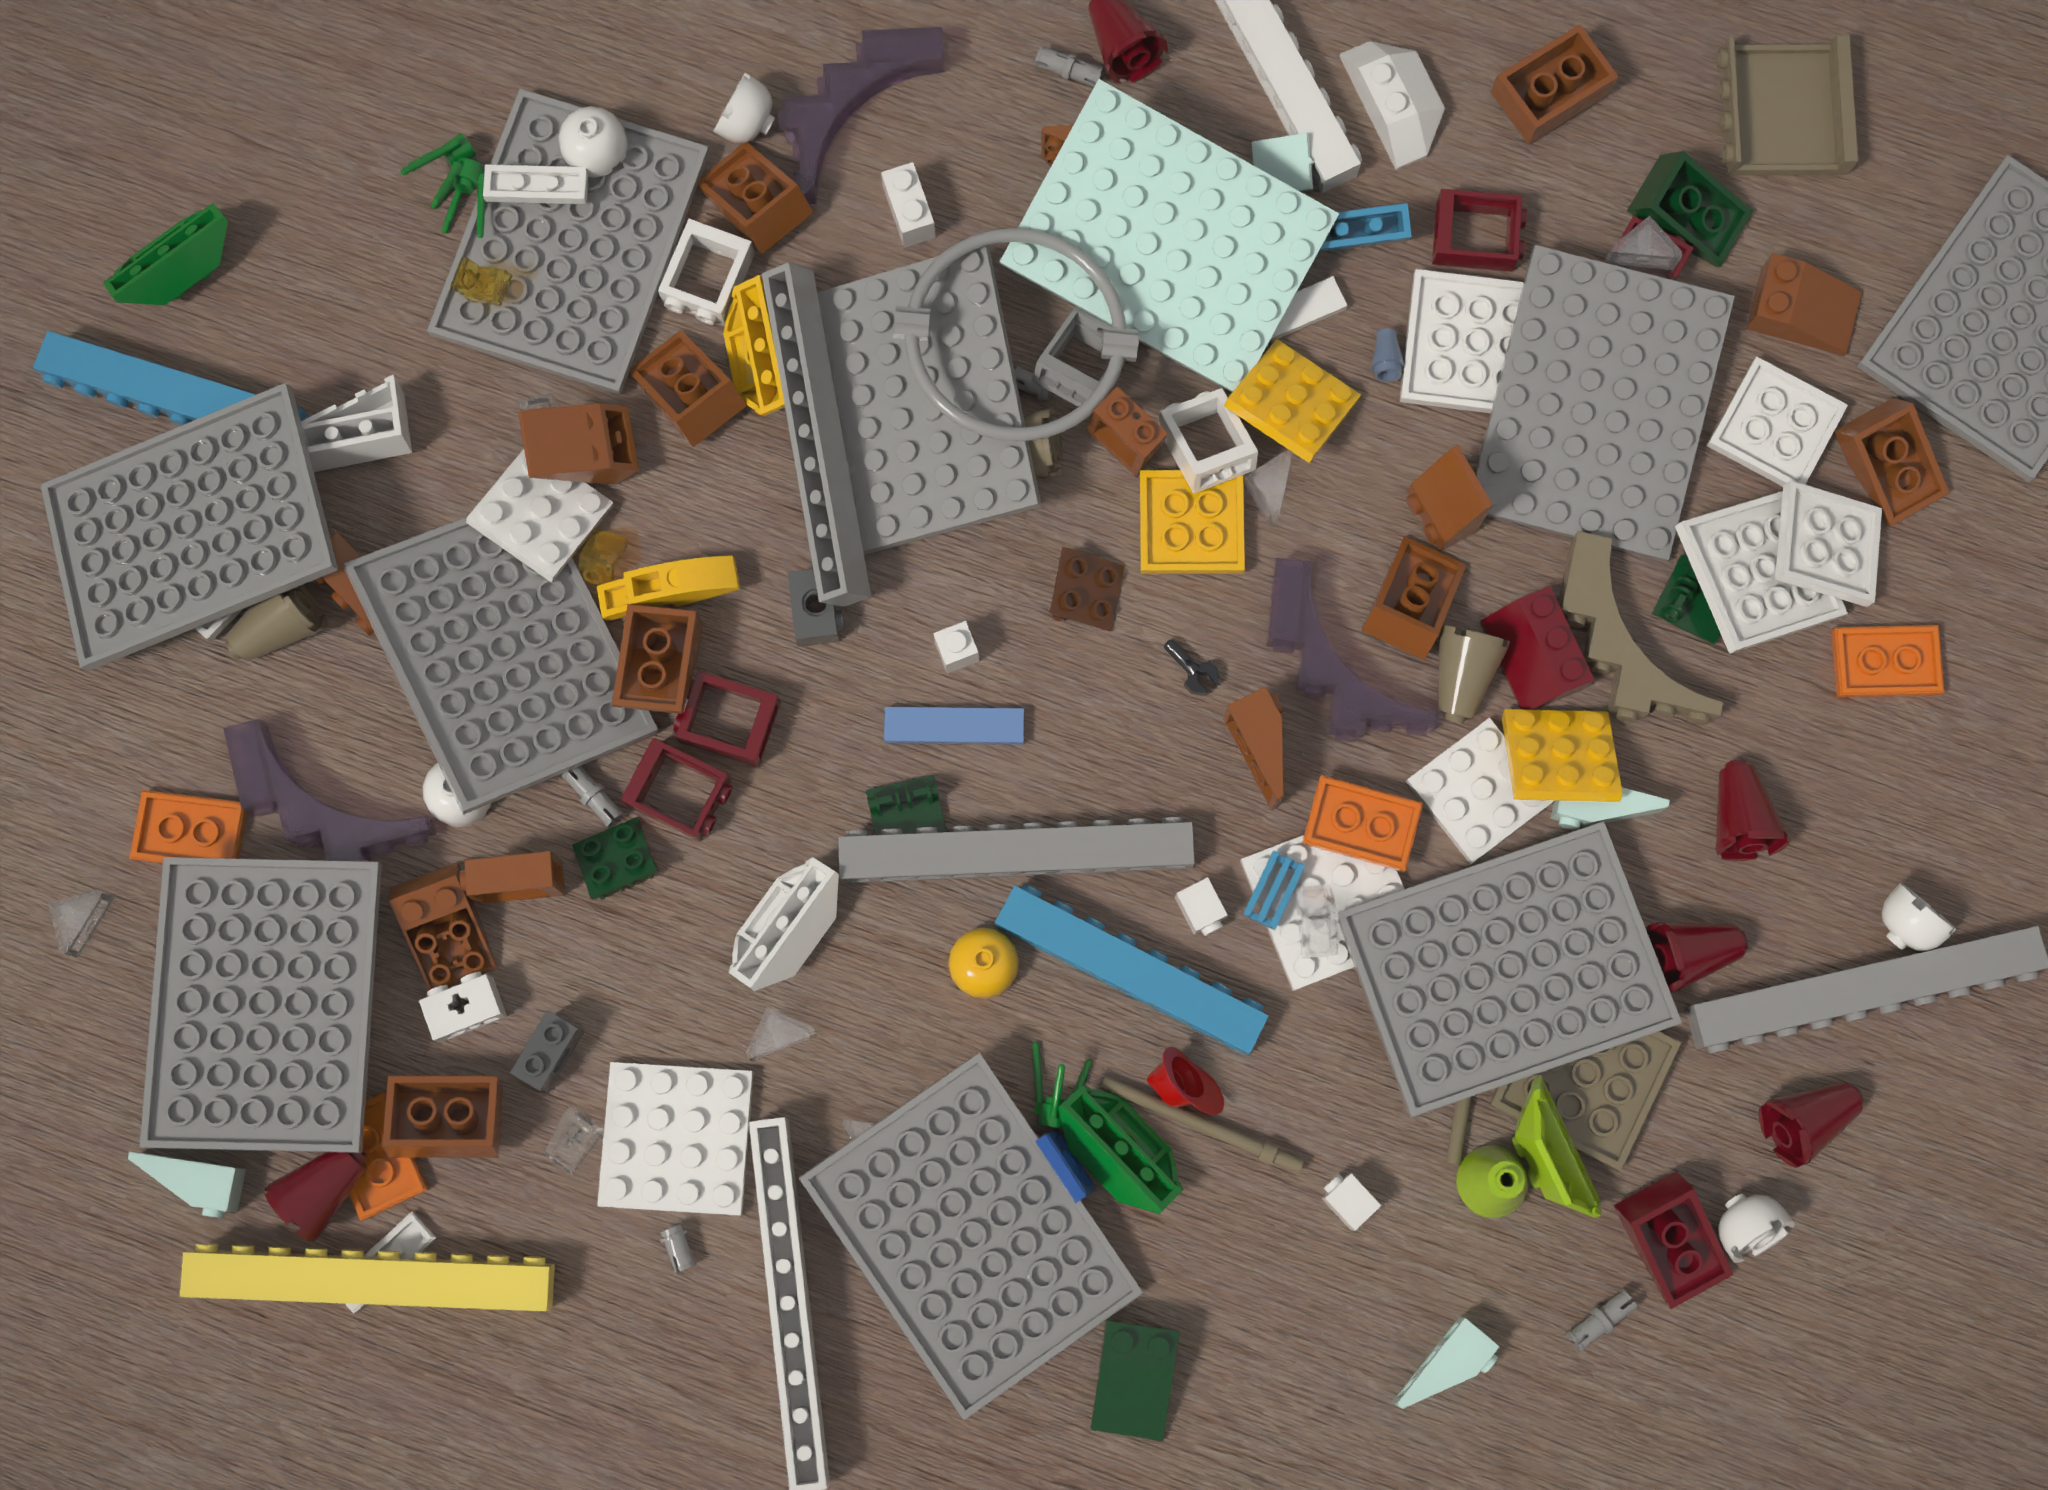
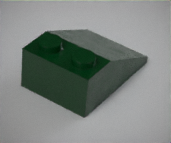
[1627,151,1753,267]
[1090,1319,1179,1441]

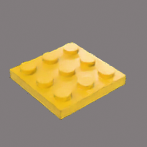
[1224,339,1361,463]
[1140,470,1245,574]
[1502,709,1623,802]

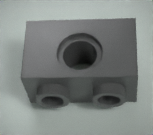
[788,569,845,647]
[510,1010,585,1093]

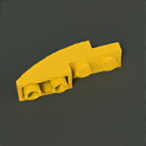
[597,556,740,622]

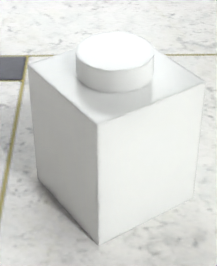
[933,621,979,674]
[1175,877,1227,936]
[1321,1173,1381,1231]

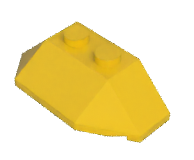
[723,275,785,416]

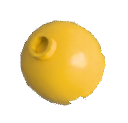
[948,927,1019,999]

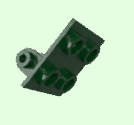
[1652,554,1720,645]
[866,775,946,835]
[572,817,659,900]

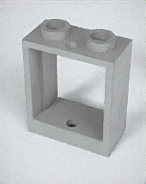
[1031,306,1126,407]

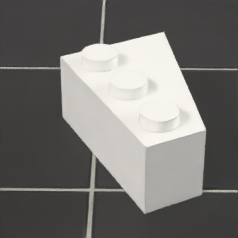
[301,374,412,472]

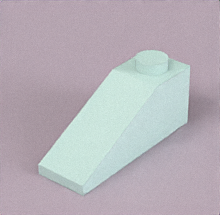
[1550,787,1670,830]
[128,1152,246,1218]
[1392,1317,1499,1409]

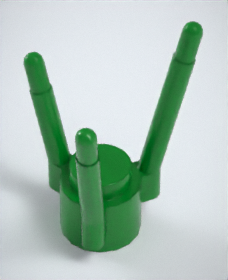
[400,133,476,209]
[433,158,485,238]
[1032,1041,1092,1129]

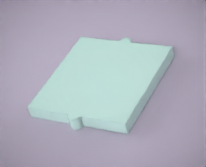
[1252,133,1314,192]

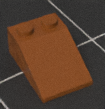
[697,142,814,254]
[1746,253,1862,356]
[629,330,747,448]
[1834,398,1950,526]
[1406,445,1493,551]
[1361,536,1467,660]
[612,604,703,714]
[1223,686,1284,810]

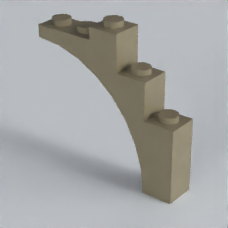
[1558,531,1723,725]

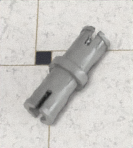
[1034,45,1104,87]
[562,766,625,828]
[1566,1289,1638,1352]

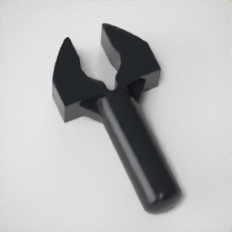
[1164,639,1218,696]

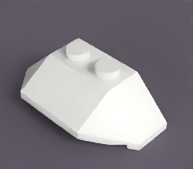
[1339,41,1445,171]
[729,857,839,991]

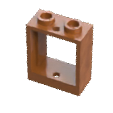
[1086,386,1168,477]
[460,851,565,904]

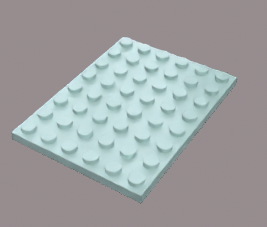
[999,79,1339,392]

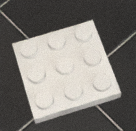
[1706,356,1848,487]
[466,449,613,583]
[1775,481,1882,607]
[1406,718,1555,865]

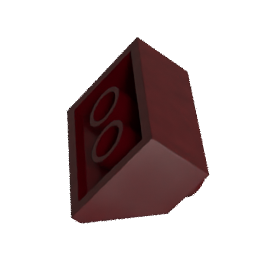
[1480,586,1594,710]

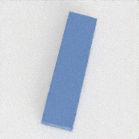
[884,707,1024,745]

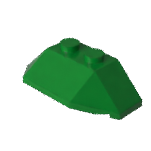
[103,203,228,306]
[1058,1085,1183,1214]

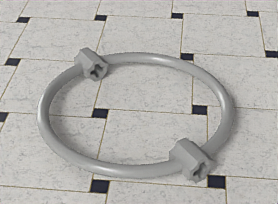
[893,228,1139,441]

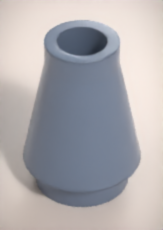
[1371,328,1405,382]

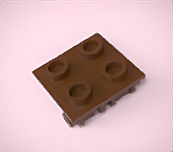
[1049,547,1124,632]

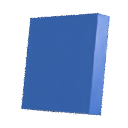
[1035,1129,1096,1203]

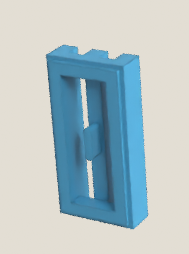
[1243,850,1305,930]

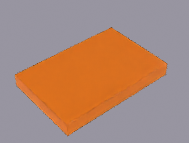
[1831,625,1945,698]
[1302,775,1423,872]
[129,790,249,864]
[349,1092,429,1221]

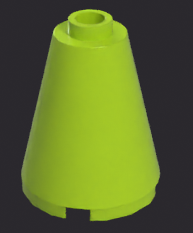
[1456,1145,1529,1218]

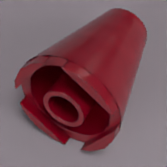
[1088,0,1168,84]
[1715,760,1789,861]
[1646,922,1748,993]
[1758,1082,1863,1168]
[264,1150,368,1242]

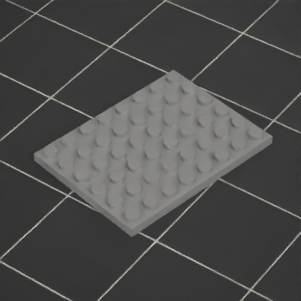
[427,88,710,395]
[1856,155,2048,483]
[817,245,1042,555]
[1475,245,1735,562]
[40,383,338,671]
[344,517,658,815]
[1336,821,1682,1118]
[140,857,382,1153]
[799,1052,1143,1420]

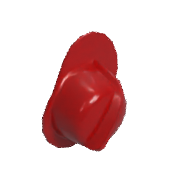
[1147,1047,1225,1115]

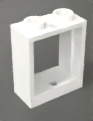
[658,219,755,325]
[1159,388,1258,494]

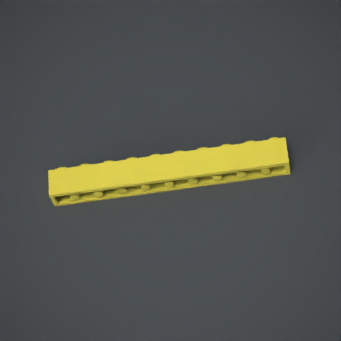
[180,1243,555,1311]

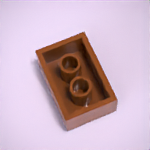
[1490,24,1619,145]
[382,1076,503,1158]

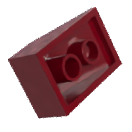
[1613,1171,1734,1309]

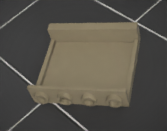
[1717,35,1858,175]

